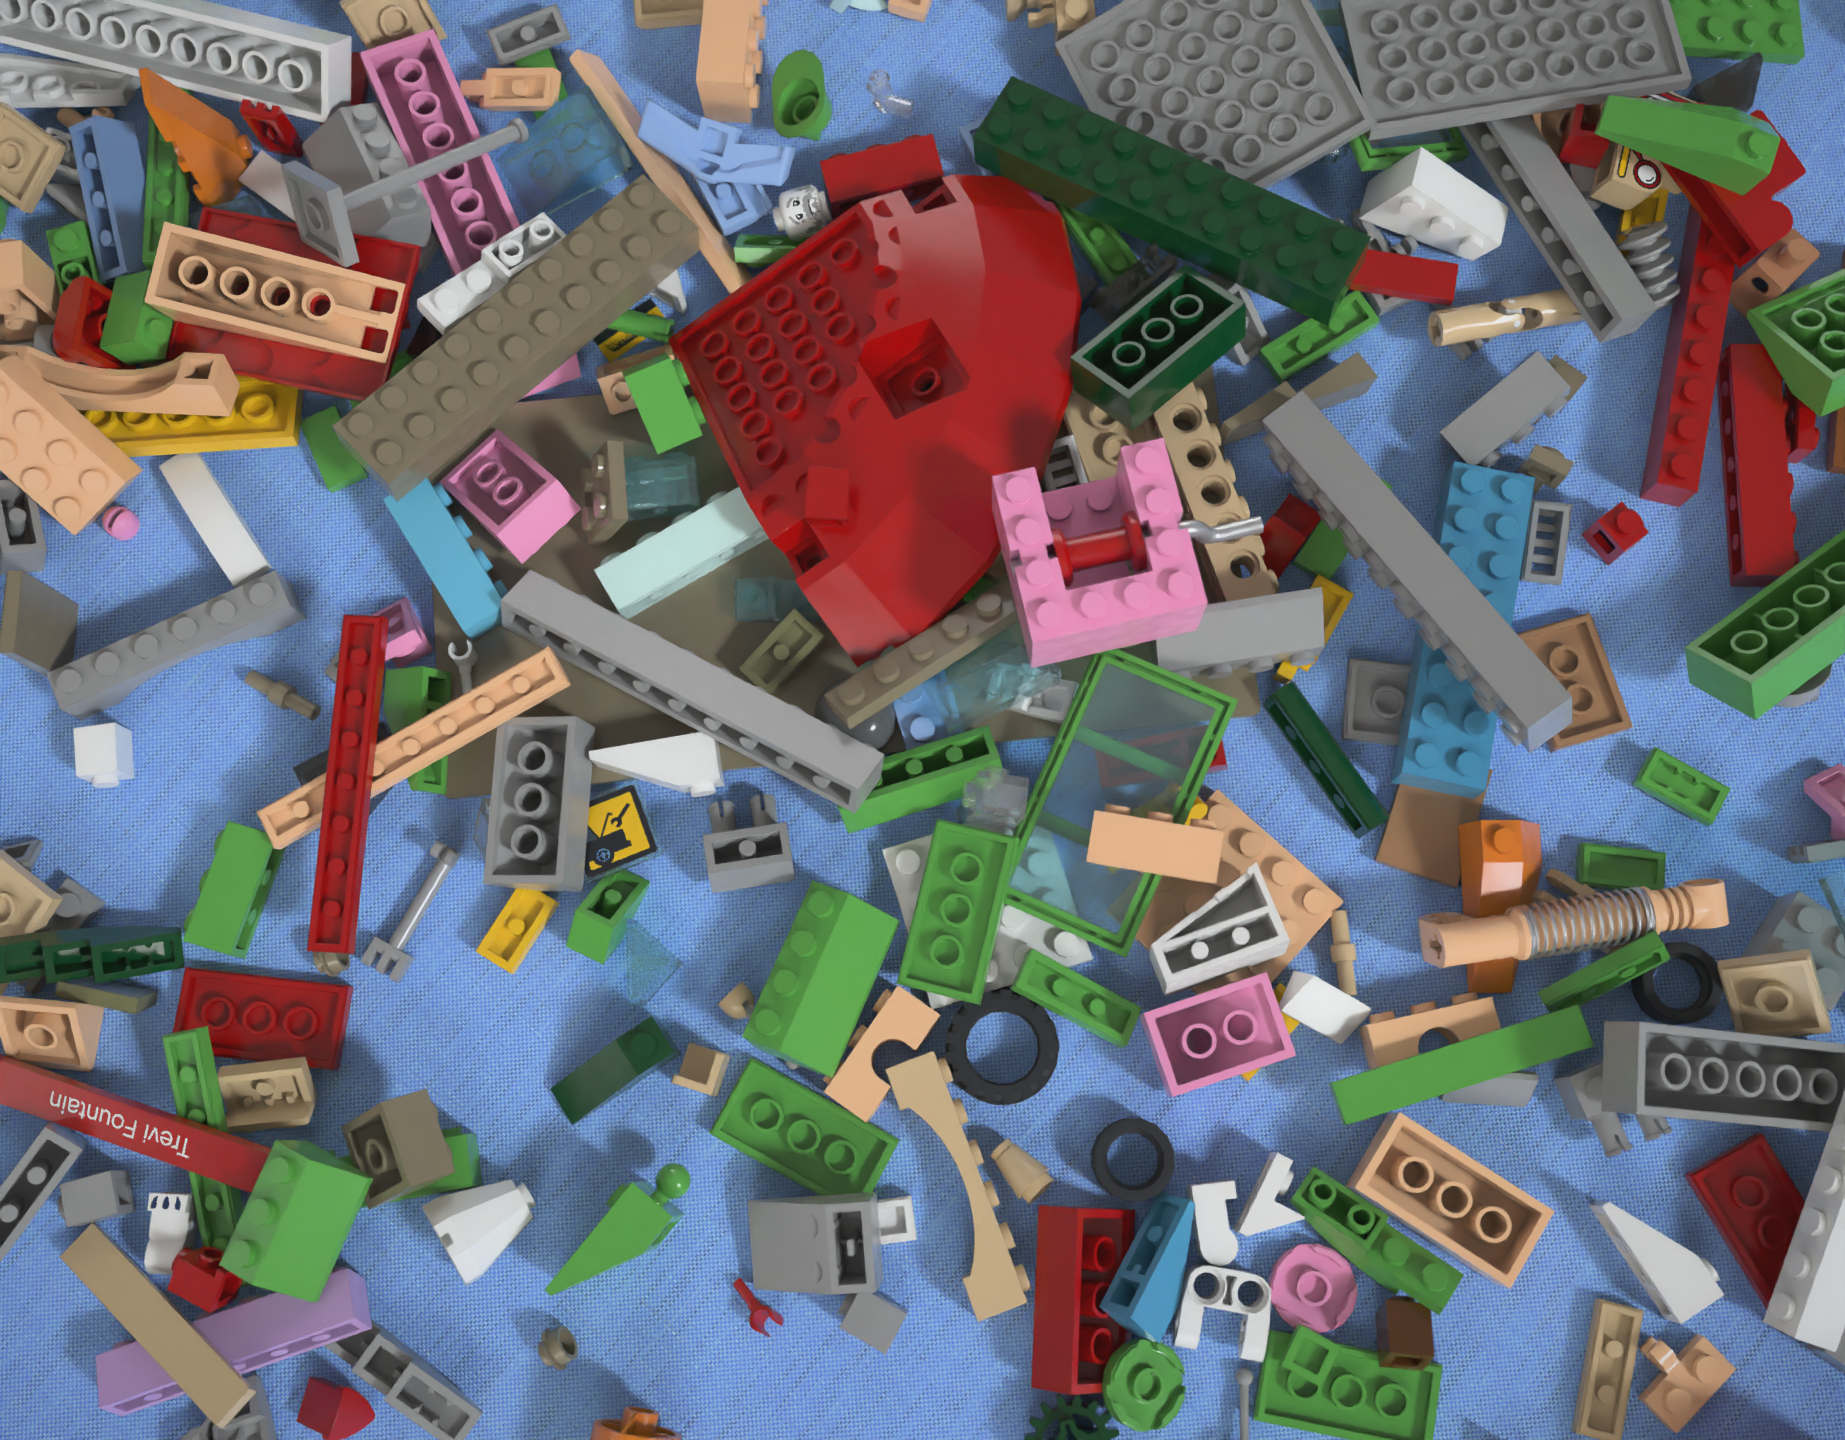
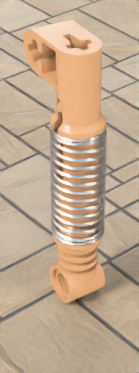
[1418,878,1729,968]

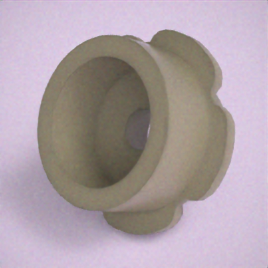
[313,952,350,977]
[538,1326,578,1370]

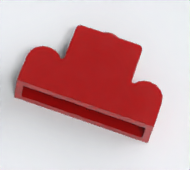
[1660,102,1806,268]

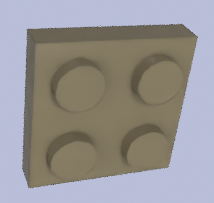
[579,440,628,545]

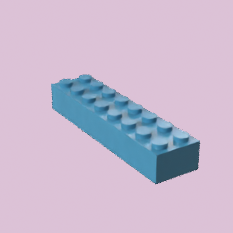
[1390,461,1535,799]

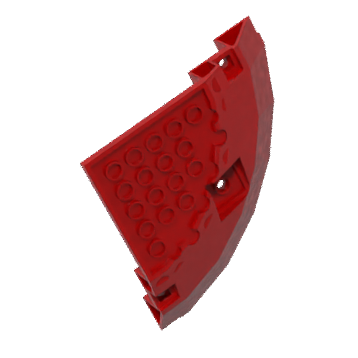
[668,174,1082,667]

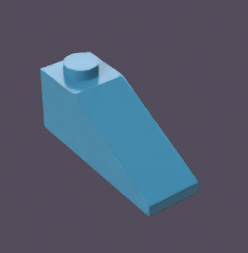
[1099,1192,1195,1343]

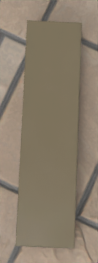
[1219,352,1378,446]

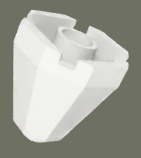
[422,1179,536,1286]

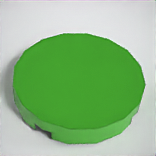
[1102,1338,1186,1432]

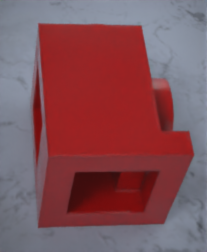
[1582,502,1649,566]
[167,1246,243,1313]

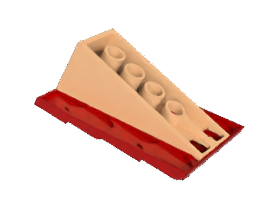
[144,206,422,402]

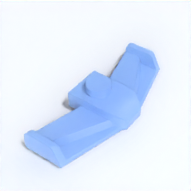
[637,98,796,186]

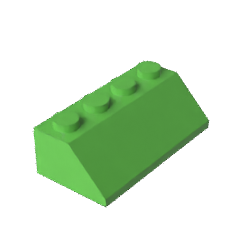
[742,880,900,1078]

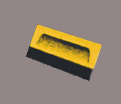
[593,298,665,362]

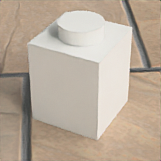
[74,722,134,788]

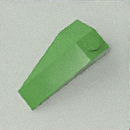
[1594,95,1781,196]

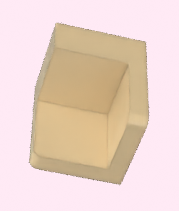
[671,1042,731,1097]

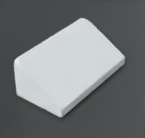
[1279,970,1372,1044]

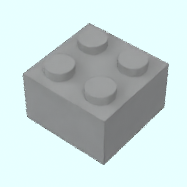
[1740,891,1845,1012]

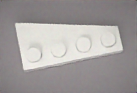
[0,53,141,108]

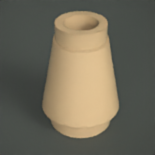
[990,1138,1054,1204]

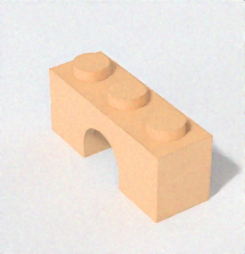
[823,985,940,1123]
[1358,991,1501,1070]

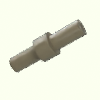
[245,670,321,720]

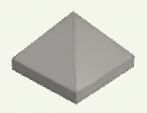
[0,839,44,872]

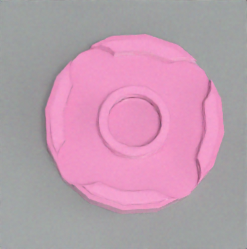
[1268,1243,1358,1333]

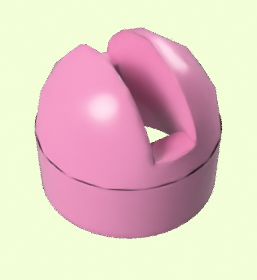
[102,506,140,541]

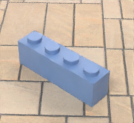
[69,115,152,283]

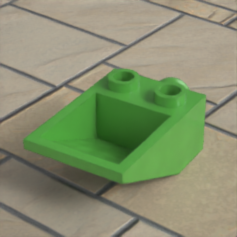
[544,1163,691,1296]

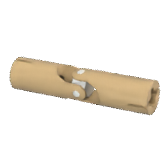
[1428,288,1584,347]

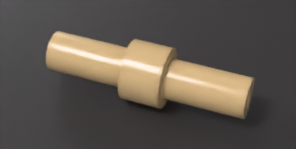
[1329,910,1357,996]

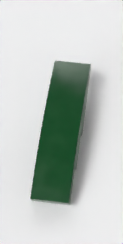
[0,926,184,984]

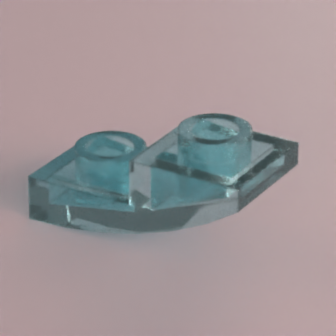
[735,576,823,623]

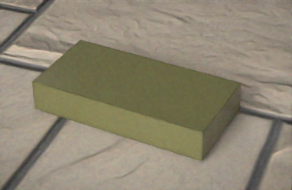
[55,976,158,1014]

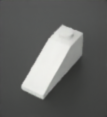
[589,732,725,797]
[1588,1200,1725,1324]

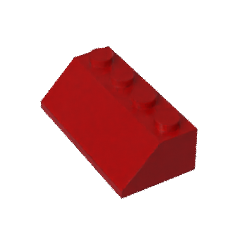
[1031,1205,1135,1395]

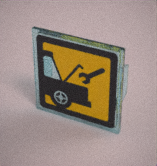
[584,779,664,885]

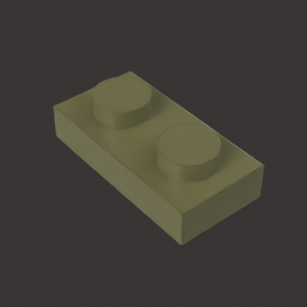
[738,608,826,696]

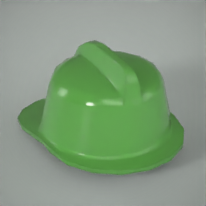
[772,50,833,141]

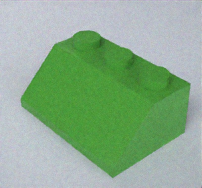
[219,1140,373,1302]

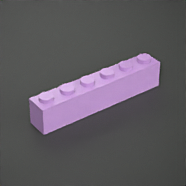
[95,1266,372,1417]

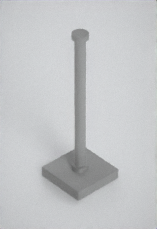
[281,118,529,268]

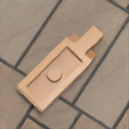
[460,67,561,111]

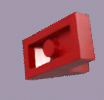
[1259,493,1321,580]

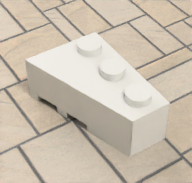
[1359,147,1509,261]

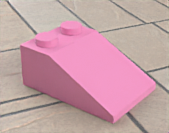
[440,429,581,564]
[1139,972,1296,1097]

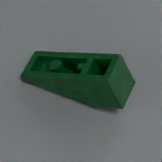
[551,1016,681,1125]

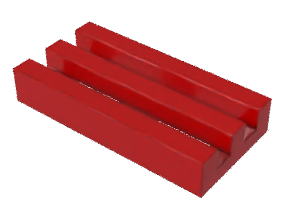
[239,99,304,158]

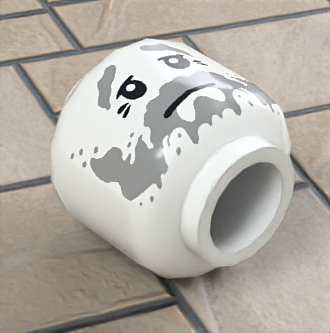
[773,185,832,241]

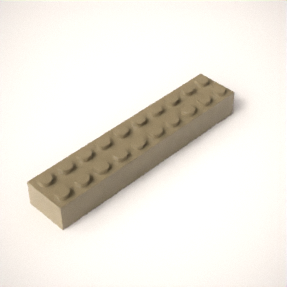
[332,174,699,502]

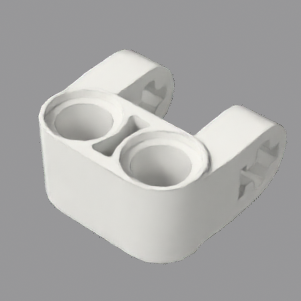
[1173,1263,1271,1362]

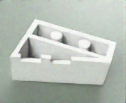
[1149,862,1290,997]

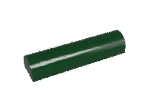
[1263,681,1391,839]

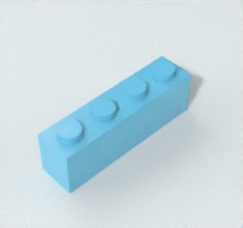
[382,478,509,641]

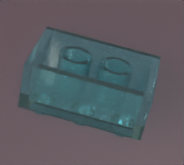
[922,621,1062,737]

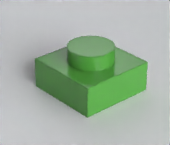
[1278,1323,1341,1388]

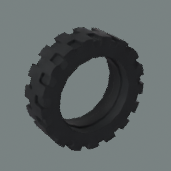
[945,990,1059,1105]

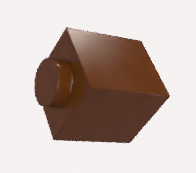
[1375,1296,1435,1371]

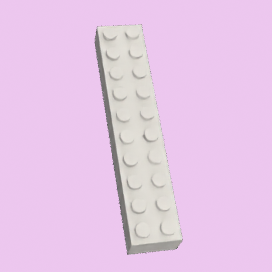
[0,0,352,123]

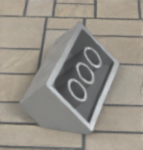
[302,102,431,247]
[1149,587,1325,680]
[483,716,595,891]

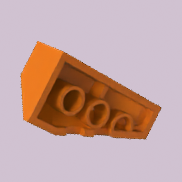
[138,68,254,210]
[1458,820,1542,993]

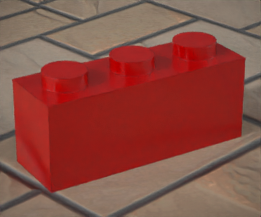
[820,134,944,221]

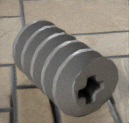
[1616,221,1681,309]

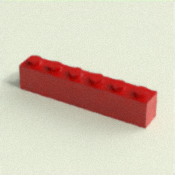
[1716,344,1800,587]

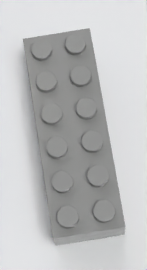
[1602,1021,1845,1132]

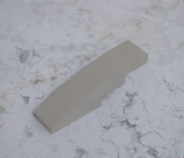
[324,1319,483,1440]

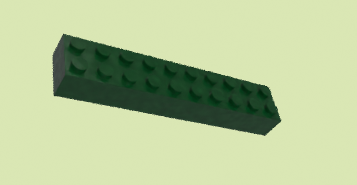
[973,76,1371,326]

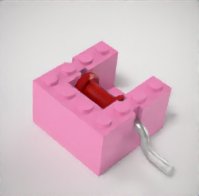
[992,437,1264,668]

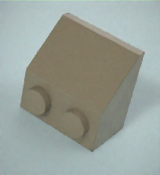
[341,1089,455,1210]

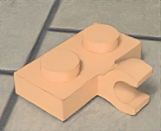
[1638,1334,1736,1433]

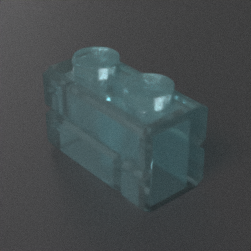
[624,452,703,521]

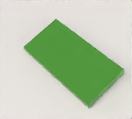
[896,819,1020,1005]
[709,1057,900,1196]
[1252,1329,1443,1440]

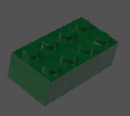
[1070,264,1246,431]

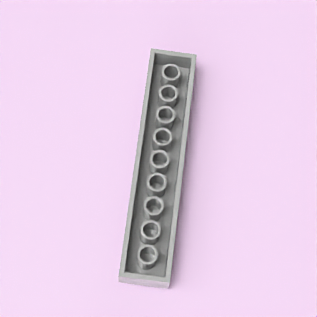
[1262,390,1572,753]

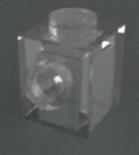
[962,767,1029,828]

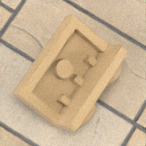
[217,1057,318,1133]

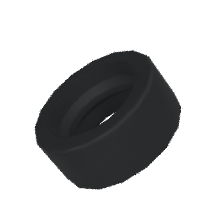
[1631,942,1723,1025]
[1091,1118,1175,1201]

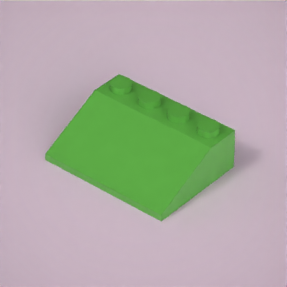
[1746,268,1845,417]

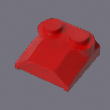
[52,275,137,370]

